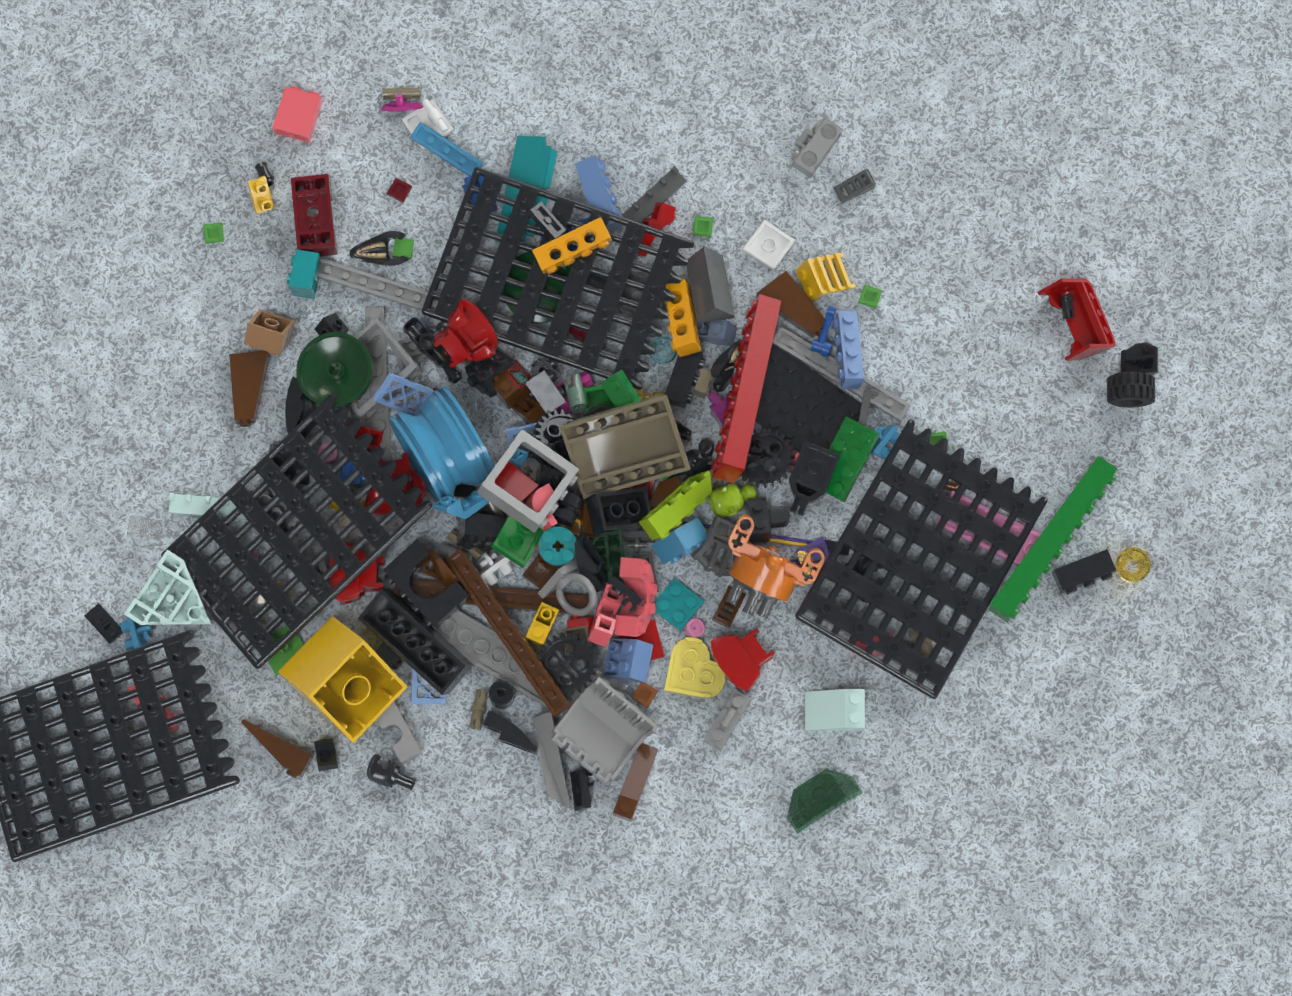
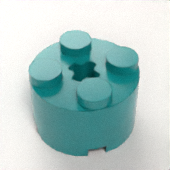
[538,527,576,567]

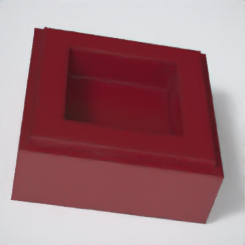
[387,178,412,203]

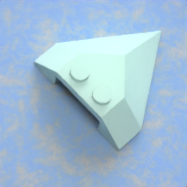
[124,550,211,625]

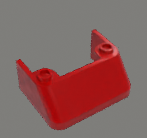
[1037,278,1116,361]

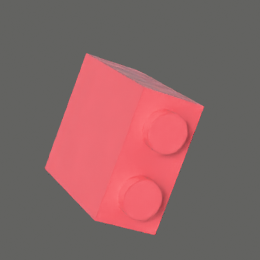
[272,86,323,143]

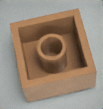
[244,309,295,355]

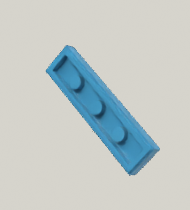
[410,122,483,176]

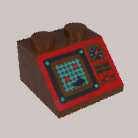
[492,360,532,409]

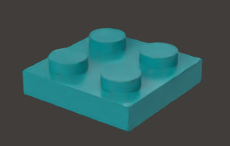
[654,578,704,632]

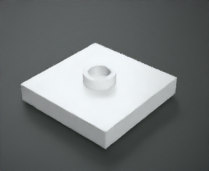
[743,219,795,271]

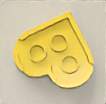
[664,637,725,699]

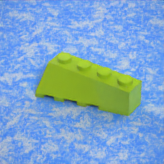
[639,471,712,540]

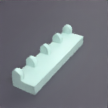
[169,493,246,520]

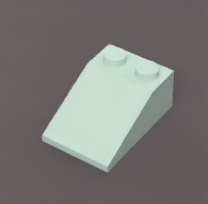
[805,689,865,731]

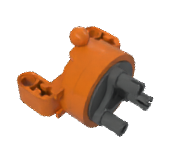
[726,514,825,619]

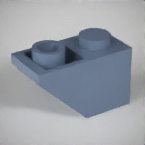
[696,320,737,346]

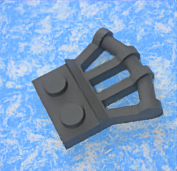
[691,516,746,578]

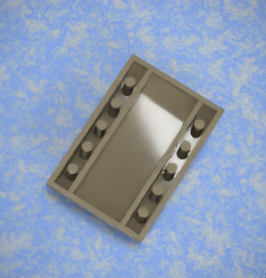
[559,395,691,500]

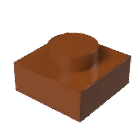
[631,682,658,708]

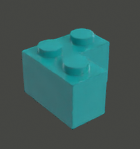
[287,249,320,299]

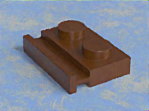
[522,553,563,590]

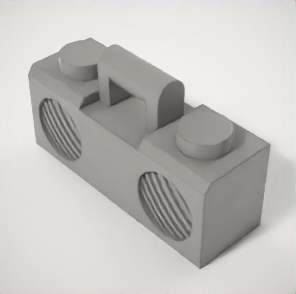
[791,117,843,178]
[704,689,751,752]

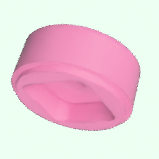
[685,618,705,638]

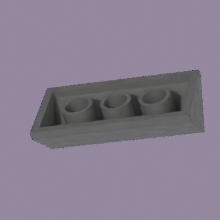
[686,247,734,323]

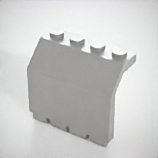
[551,677,659,784]

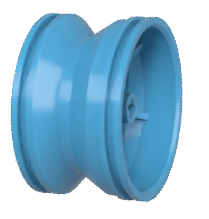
[388,386,494,503]

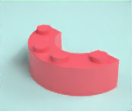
[614,557,657,637]

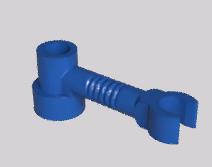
[811,306,837,358]

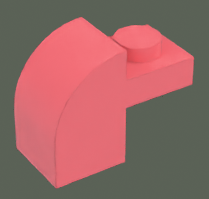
[525,483,559,532]

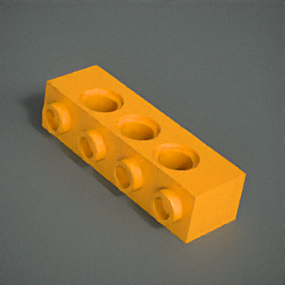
[532,217,612,274]
[664,279,702,357]

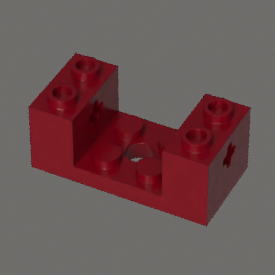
[291,174,338,257]

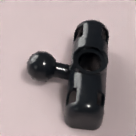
[403,317,451,368]

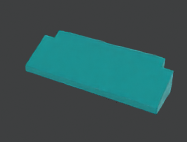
[495,136,557,243]

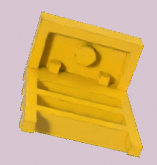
[796,253,856,303]

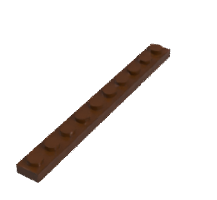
[446,548,571,717]
[394,579,588,616]

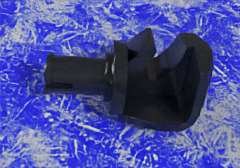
[366,754,416,791]

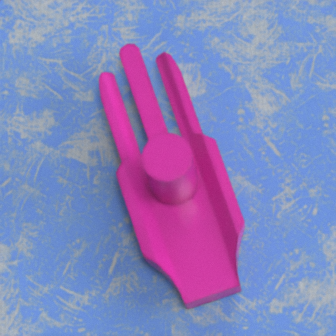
[382,94,423,112]

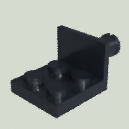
[789,441,840,516]

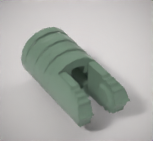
[564,373,587,411]

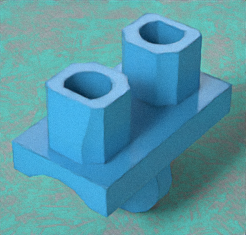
[870,425,899,459]
[120,616,154,650]

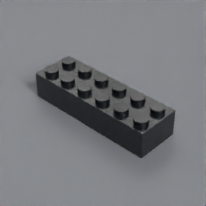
[358,588,473,695]

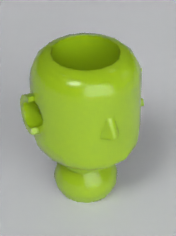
[708,483,757,518]

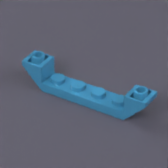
[433,449,528,519]

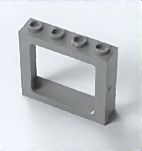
[350,318,423,422]
[477,429,579,533]

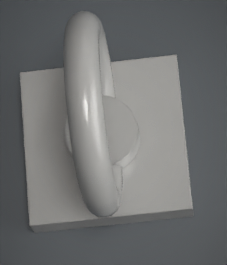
[538,558,597,616]

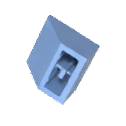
[603,638,653,683]

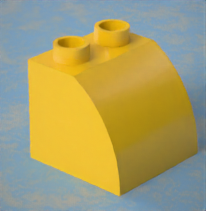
[278,616,407,743]

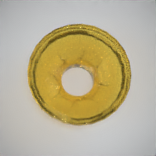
[1116,547,1151,583]

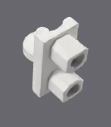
[479,552,513,586]

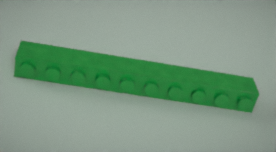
[988,456,1117,622]

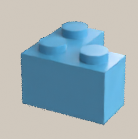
[651,517,708,565]

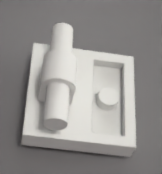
[402,99,454,151]

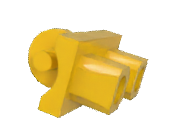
[247,176,274,214]

